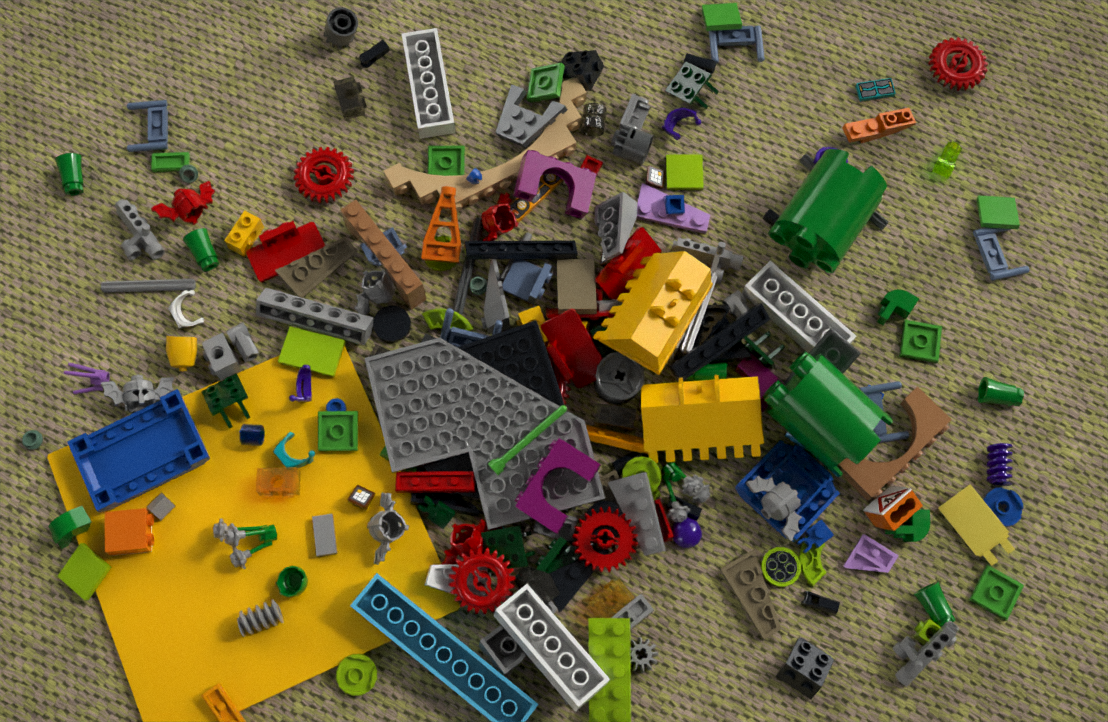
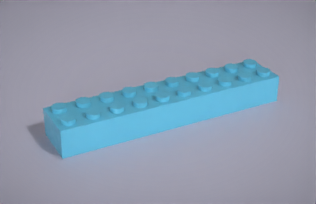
[350,573,539,722]

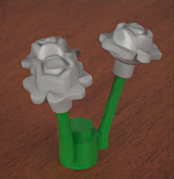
[662,462,710,522]
[213,519,277,569]

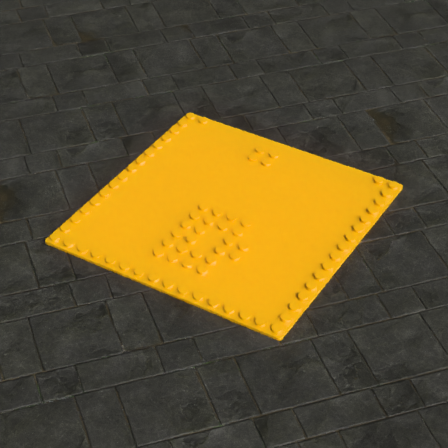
[47,335,460,722]

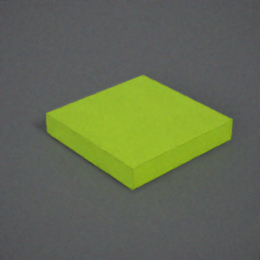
[666,154,704,190]
[58,543,112,600]

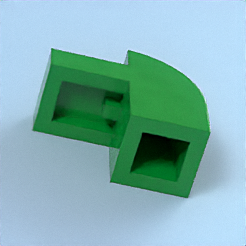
[877,289,919,326]
[48,506,92,549]
[885,509,931,542]

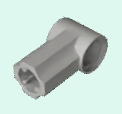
[722,290,750,319]
[226,322,260,362]

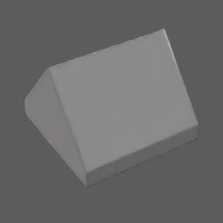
[147,492,175,520]

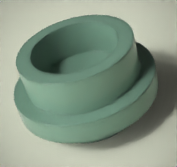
[179,165,198,183]
[469,277,487,295]
[22,430,43,450]

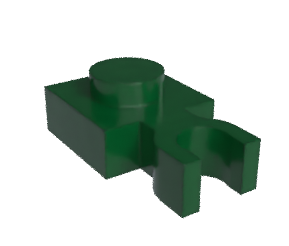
[418,496,456,529]

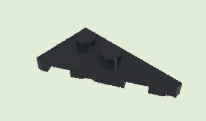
[692,304,729,349]
[411,467,480,517]
[543,550,609,613]

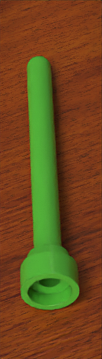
[488,405,567,475]

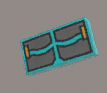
[856,78,896,102]

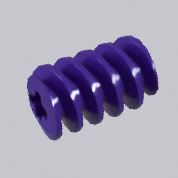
[986,443,1013,486]

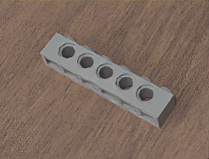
[256,288,373,345]

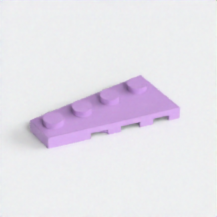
[637,183,710,234]

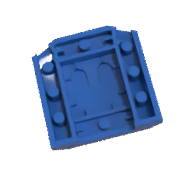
[735,440,840,543]

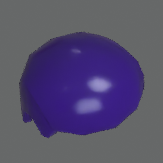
[671,517,702,548]

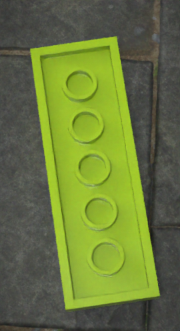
[588,618,631,722]

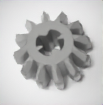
[631,637,659,673]

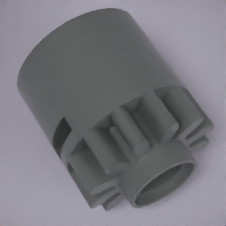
[323,7,358,49]
[611,125,654,165]

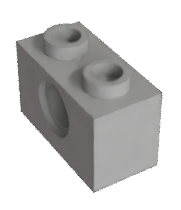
[202,333,242,381]

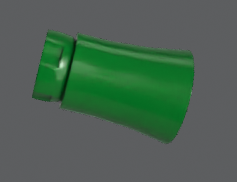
[55,153,84,196]
[183,228,219,272]
[687,363,727,382]
[978,377,1024,406]
[913,581,956,627]

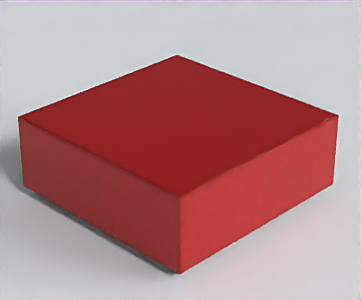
[580,155,603,176]

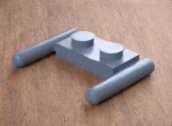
[709,25,765,64]
[127,100,168,152]
[973,228,1030,281]
[440,308,503,347]
[859,381,910,443]

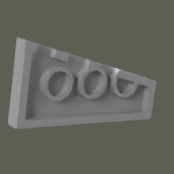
[608,472,666,556]

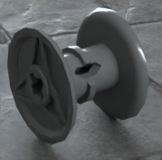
[593,352,645,405]

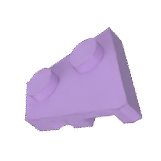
[843,534,899,573]

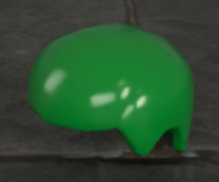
[276,566,308,598]

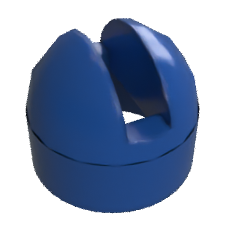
[466,168,482,185]

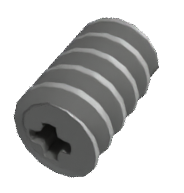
[237,599,284,637]

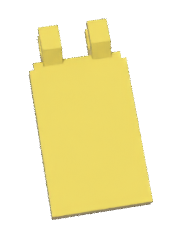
[938,484,1015,566]

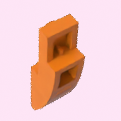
[842,108,916,143]

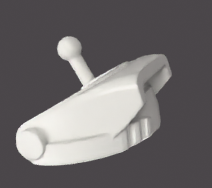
[168,290,204,328]

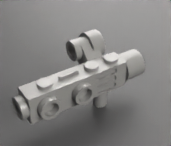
[115,199,165,260]
[671,238,743,284]
[893,621,959,686]

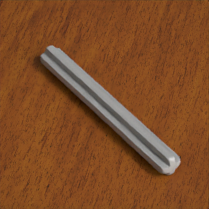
[680,271,718,354]
[101,279,196,293]

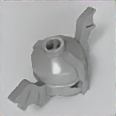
[354,269,396,315]
[101,375,174,413]
[746,476,802,541]
[367,493,409,565]

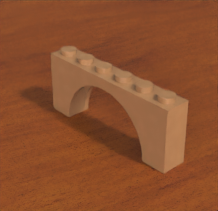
[340,200,427,310]
[837,386,952,501]

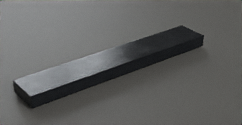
[464,240,578,260]
[669,303,771,382]

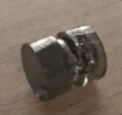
[581,103,607,137]

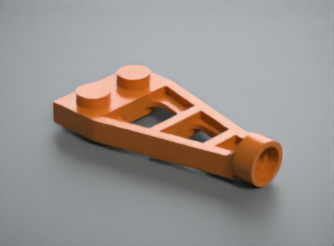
[421,186,461,263]

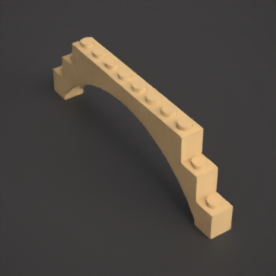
[384,78,587,214]

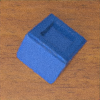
[664,195,685,214]

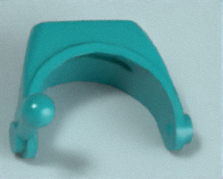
[273,432,315,470]

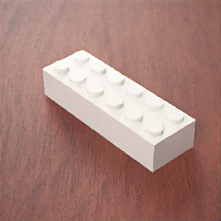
[402,28,455,139]
[742,261,856,353]
[494,584,610,712]

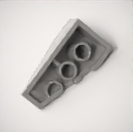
[481,259,510,334]

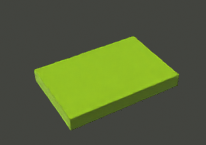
[278,326,345,377]

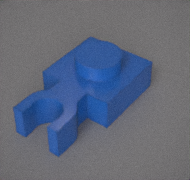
[796,519,834,554]

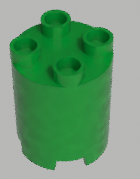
[768,149,887,273]
[762,351,893,477]

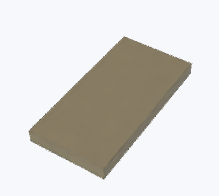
[557,259,597,314]

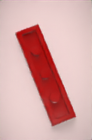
[395,471,476,493]

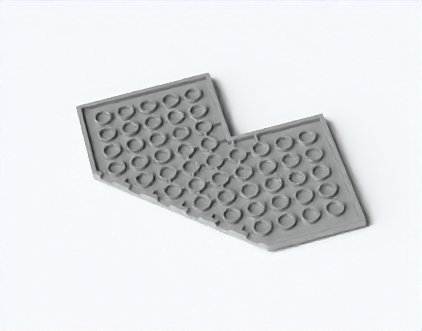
[365,338,605,530]

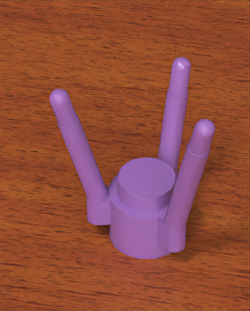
[64,363,110,394]

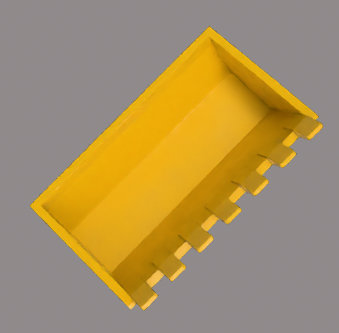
[593,251,713,375]
[641,375,764,463]

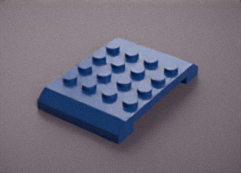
[67,389,210,513]

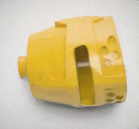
[166,336,197,372]

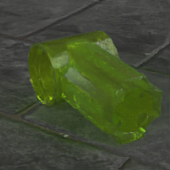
[932,141,962,179]

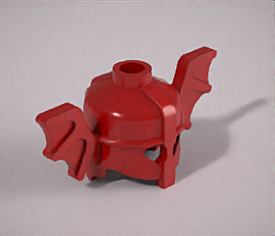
[151,181,215,225]
[481,192,519,241]
[441,519,503,565]

